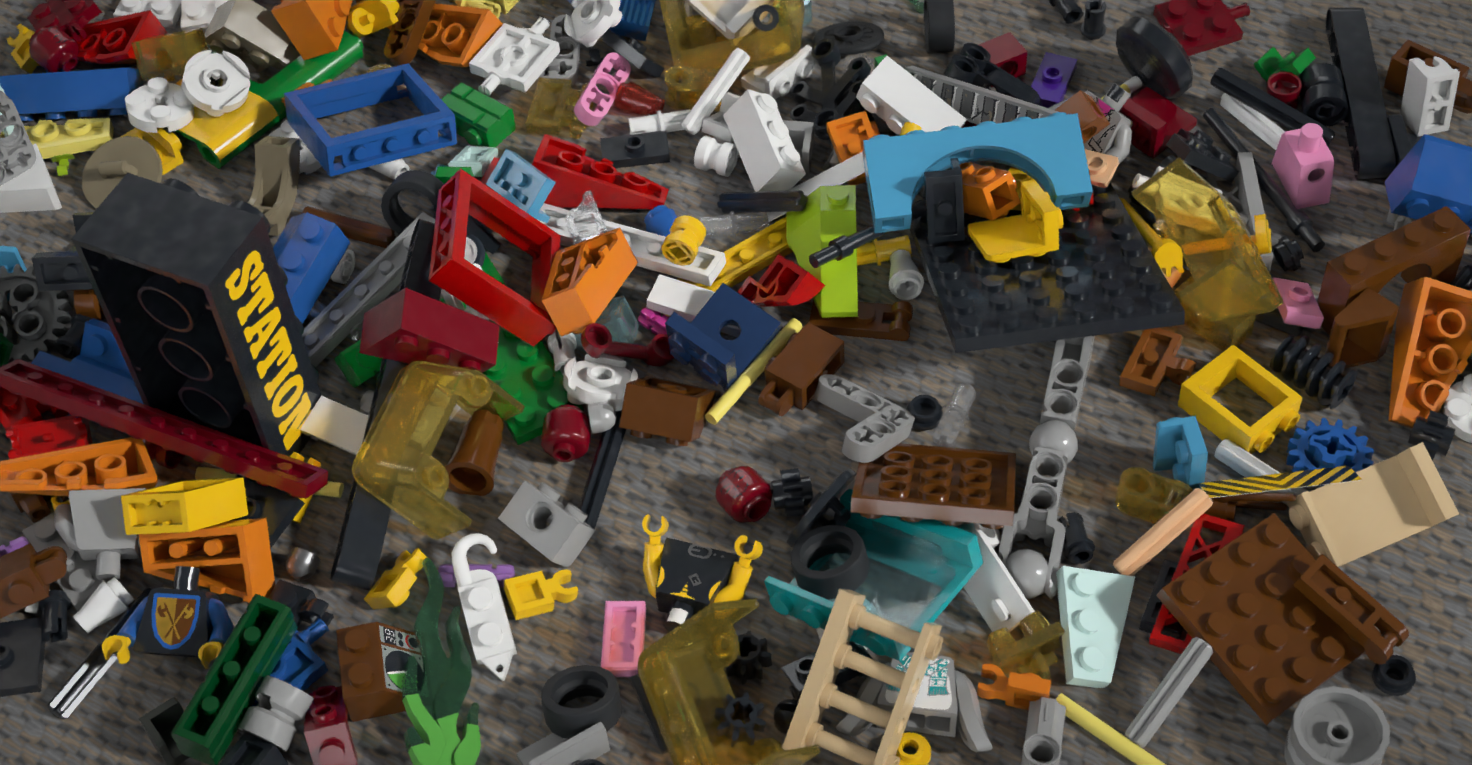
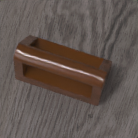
[1325,287,1399,369]

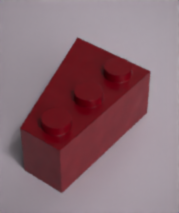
[359,287,500,377]

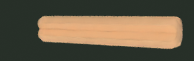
[1113,488,1213,576]

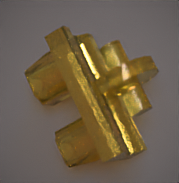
[986,610,1065,680]

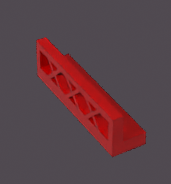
[1149,514,1245,654]

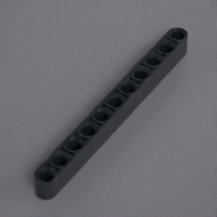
[330,218,442,591]

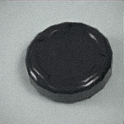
[1116,16,1193,100]

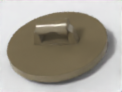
[82,136,163,209]

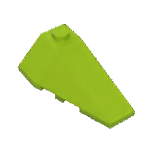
[786,185,858,318]

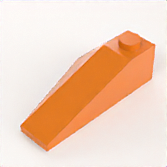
[386,3,503,67]
[1388,277,1472,428]
[0,437,158,497]

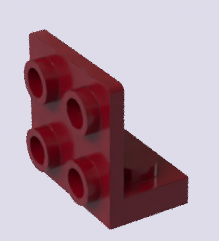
[1119,87,1197,159]

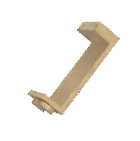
[1286,442,1459,567]

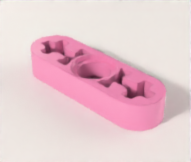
[574,53,631,126]

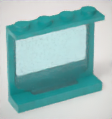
[764,488,983,661]

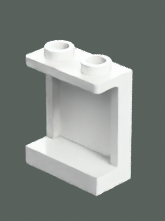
[684,0,780,46]

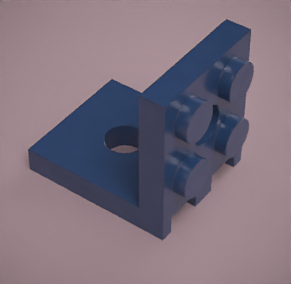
[665,283,781,391]

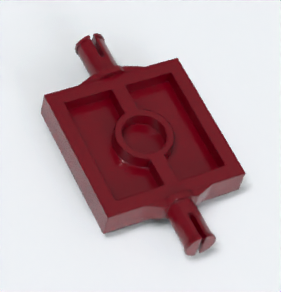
[27,0,102,42]
[1153,0,1250,56]

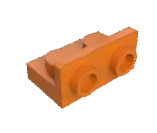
[826,111,880,185]

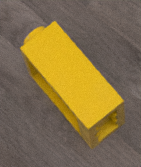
[1178,345,1302,454]
[121,477,248,535]

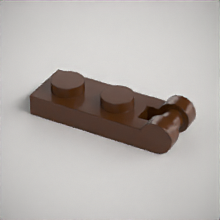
[809,300,913,341]
[1293,554,1409,664]

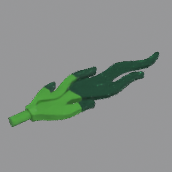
[402,558,481,765]

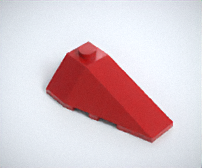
[71,10,172,65]
[532,134,669,209]

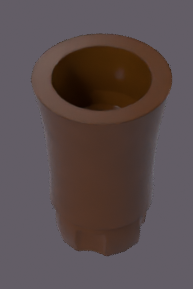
[442,410,504,496]

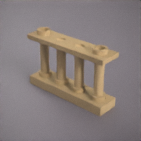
[782,589,943,765]

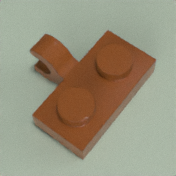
[1119,328,1197,397]

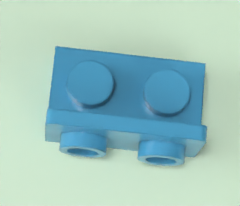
[486,149,556,223]
[1153,416,1208,497]

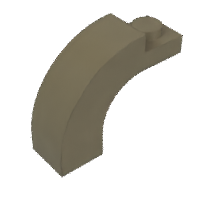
[248,136,300,236]

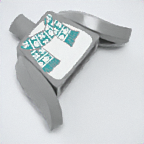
[836,652,993,752]

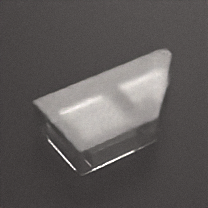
[565,190,607,245]

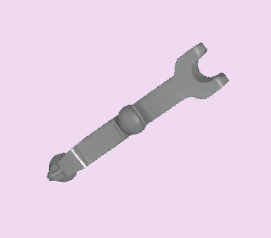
[998,336,1095,599]

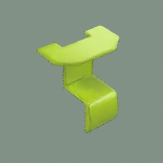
[51,154,75,176]

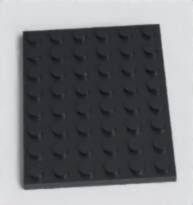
[910,183,1185,353]

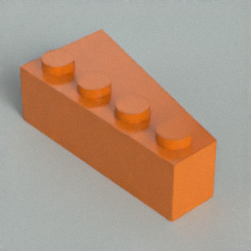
[271,0,353,60]

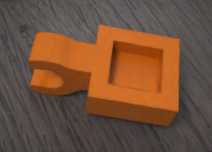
[977,664,1052,710]

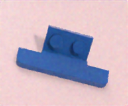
[31,318,144,404]

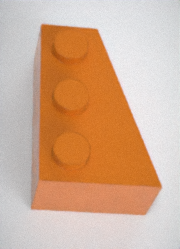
[541,227,638,336]
[139,518,276,603]

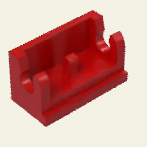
[6,415,93,459]

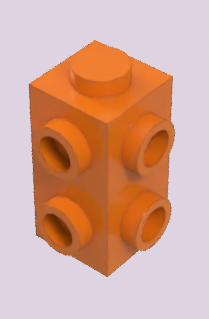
[960,161,1021,220]

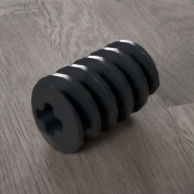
[1270,335,1358,409]

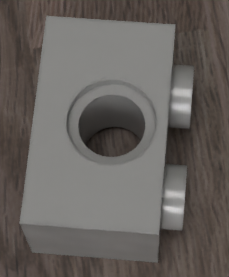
[498,481,596,568]

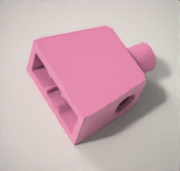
[1272,123,1334,209]

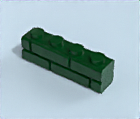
[171,595,297,765]

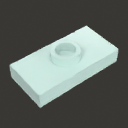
[448,146,498,177]

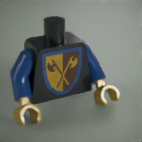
[102,566,234,669]

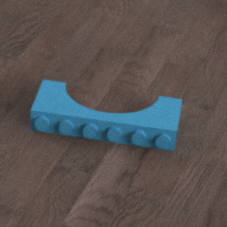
[862,112,1093,233]

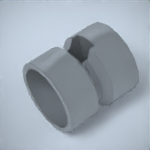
[237,675,314,752]

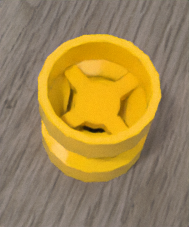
[661,215,707,266]

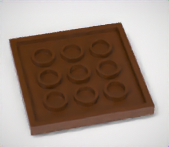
[850,443,1016,529]
[1156,513,1381,726]

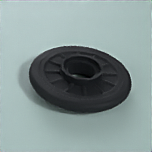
[814,21,884,56]

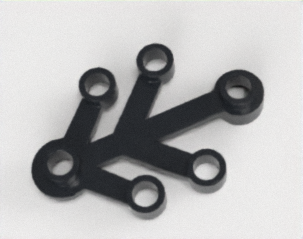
[789,38,871,140]

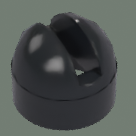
[773,699,799,734]

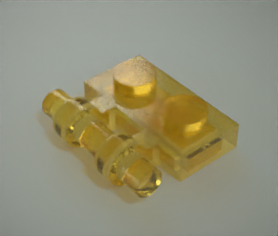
[525,77,594,139]

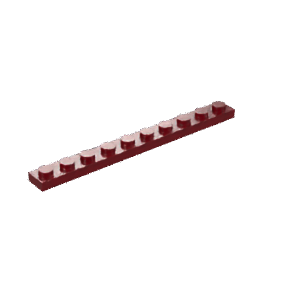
[0,359,328,499]

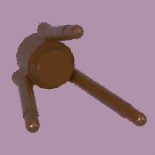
[1204,493,1297,534]

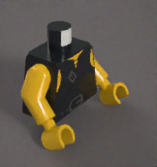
[642,514,763,635]

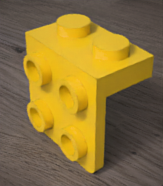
[968,180,1063,263]

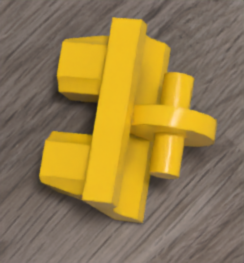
[347,0,400,39]

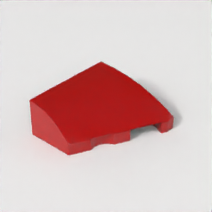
[737,254,825,307]

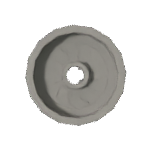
[1284,686,1390,765]

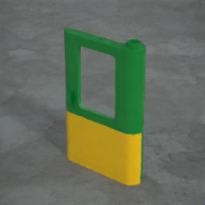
[166,31,364,169]

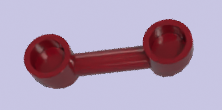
[581,323,674,366]

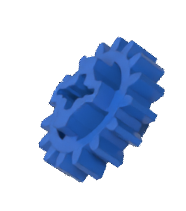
[1286,418,1374,488]

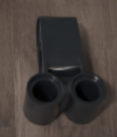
[943,43,1041,106]

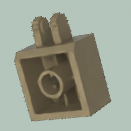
[202,0,301,72]

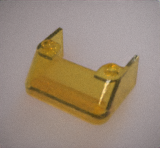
[659,0,805,82]
[1131,158,1283,323]
[352,360,525,540]
[637,599,821,765]

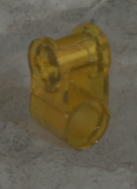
[664,66,727,111]
[1115,467,1193,525]

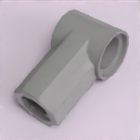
[1021,697,1066,765]

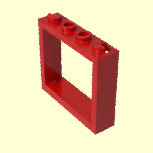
[429,168,560,347]

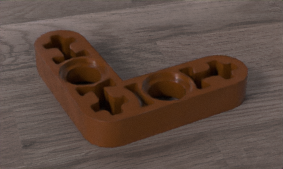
[356,0,436,66]

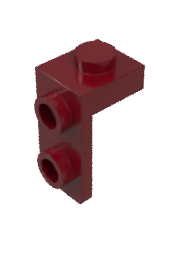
[304,685,358,765]

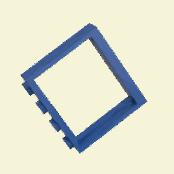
[284,63,457,177]

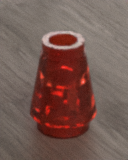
[614,81,665,116]

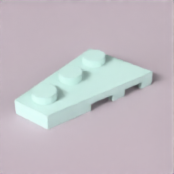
[1056,566,1135,688]

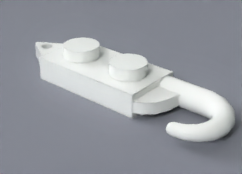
[452,533,517,681]

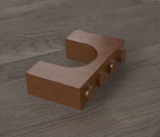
[1317,206,1471,338]

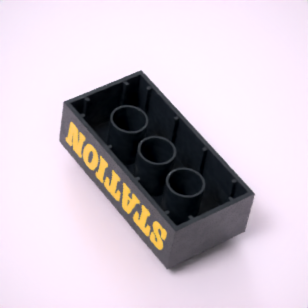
[71,173,322,457]

